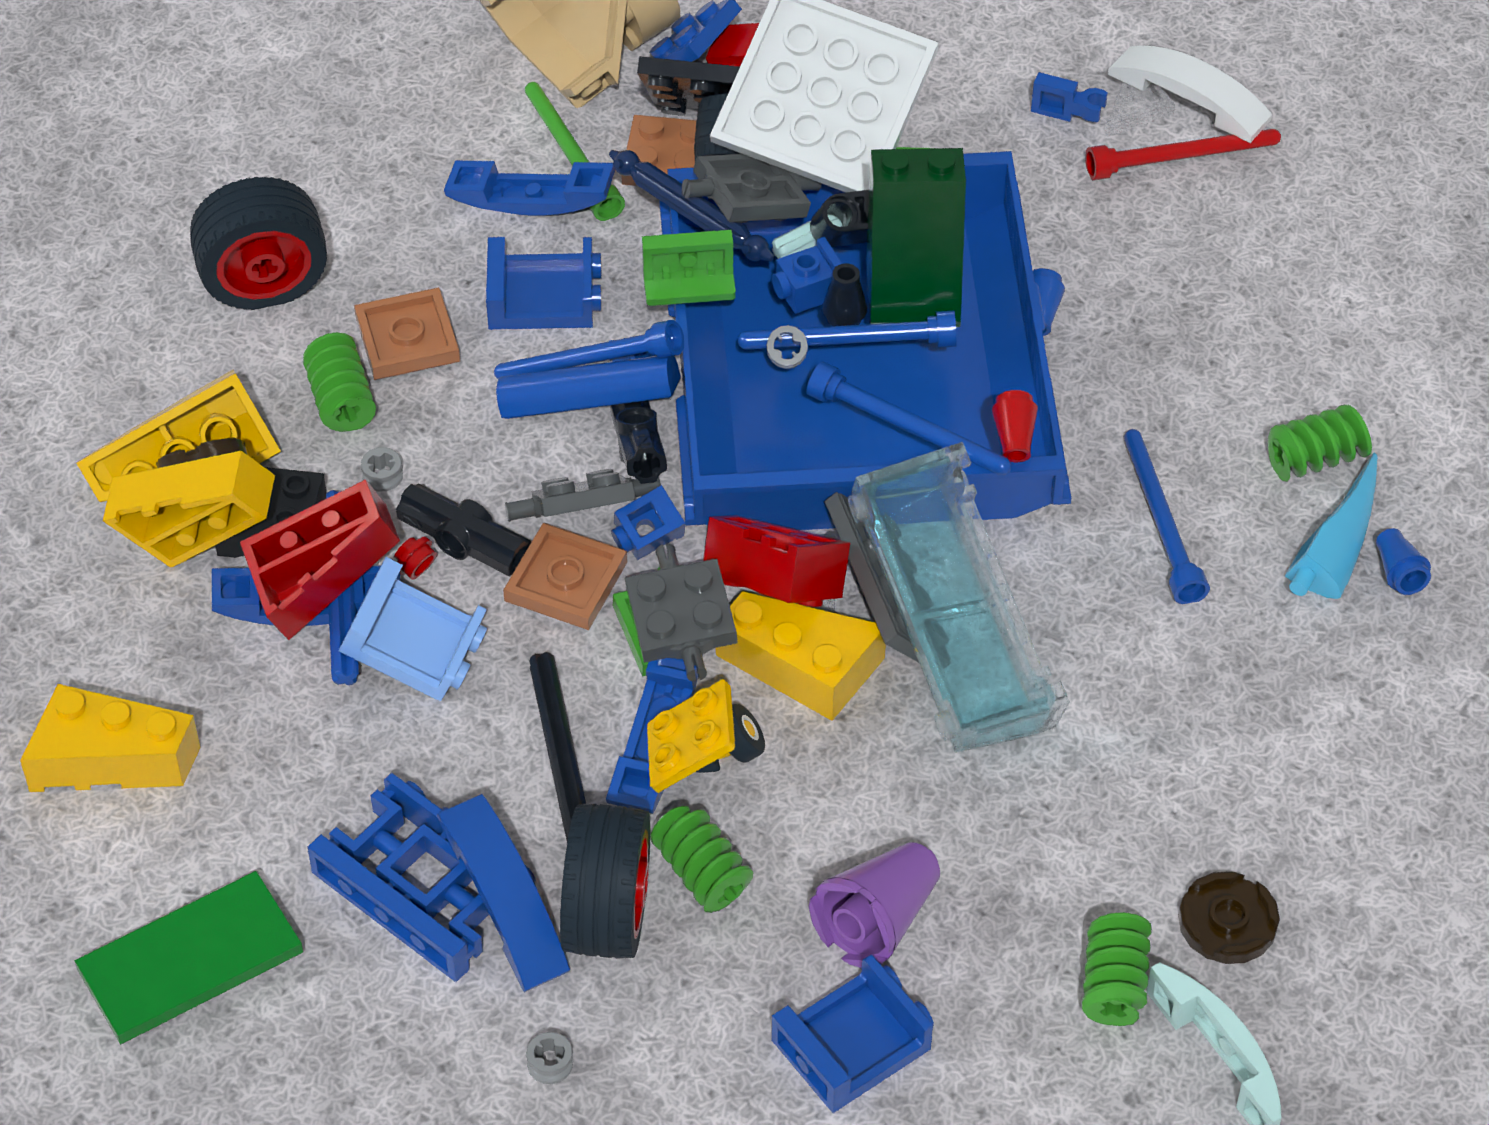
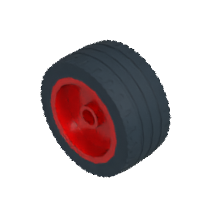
[190,177,327,310]
[560,804,651,959]

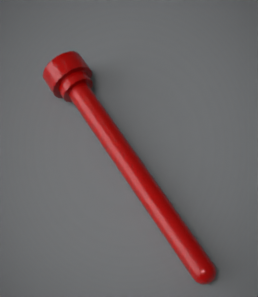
[1085,129,1281,181]

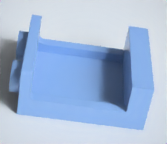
[339,557,487,701]

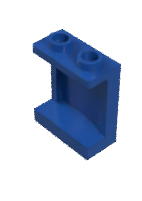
[486,237,601,330]
[771,955,934,1113]

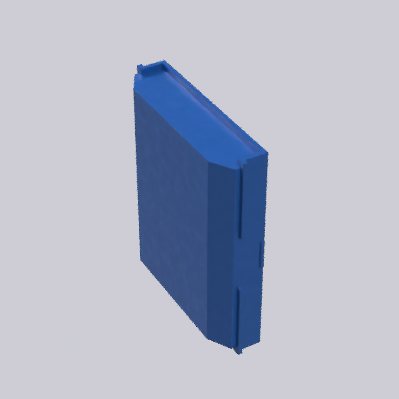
[660,151,1072,530]

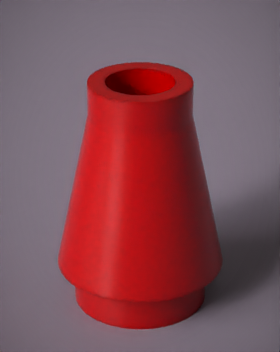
[992,390,1038,463]

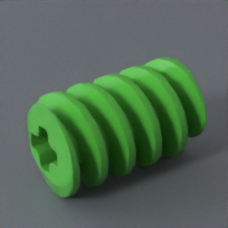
[303,332,376,432]
[1268,404,1372,482]
[651,806,754,913]
[1082,912,1152,1026]

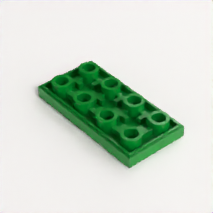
[74,871,303,1045]

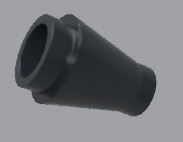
[822,263,867,326]

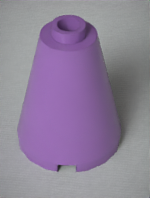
[809,842,940,968]

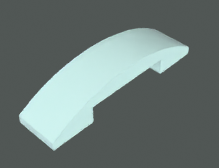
[1146,962,1282,1125]

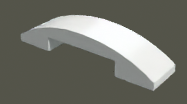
[1108,45,1272,143]

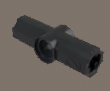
[610,400,667,484]
[396,484,531,577]

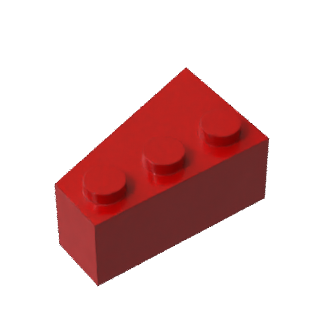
[703,515,850,607]

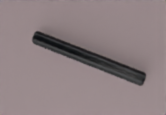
[529,652,586,841]

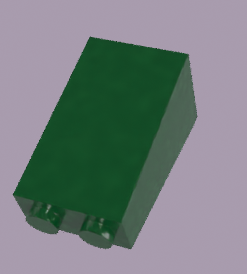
[866,148,966,328]

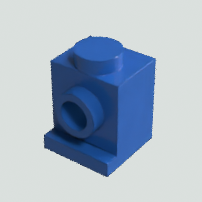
[772,237,843,314]
[611,485,685,560]

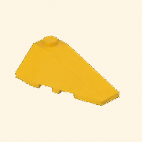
[76,369,281,502]

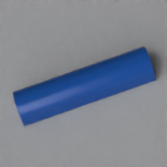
[496,356,681,419]

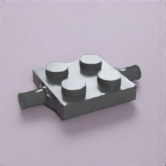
[682,154,822,223]
[505,469,661,522]
[624,544,738,681]

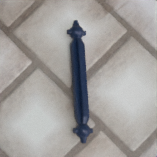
[609,150,774,262]

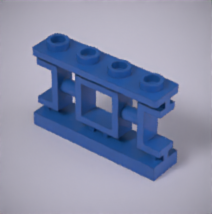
[307,773,536,982]

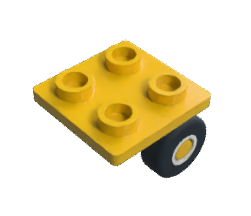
[647,679,765,793]

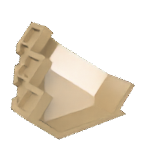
[480,0,627,108]

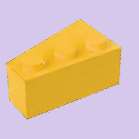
[102,451,275,567]
[715,591,886,721]
[20,684,201,792]

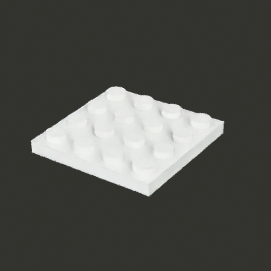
[710,0,938,193]

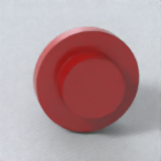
[394,536,437,580]

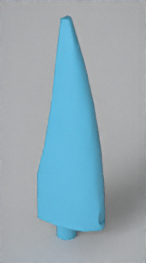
[1285,452,1378,599]

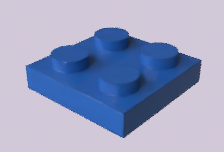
[649,0,742,62]

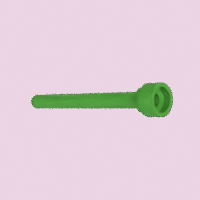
[525,82,625,221]

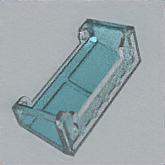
[848,442,1070,753]

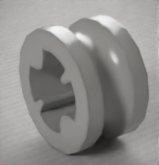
[767,325,808,369]
[361,447,403,492]
[526,1032,573,1084]

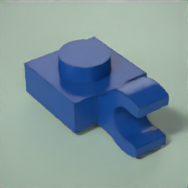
[1031,72,1108,122]

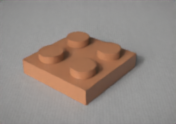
[621,115,696,186]
[354,287,460,380]
[503,523,627,630]

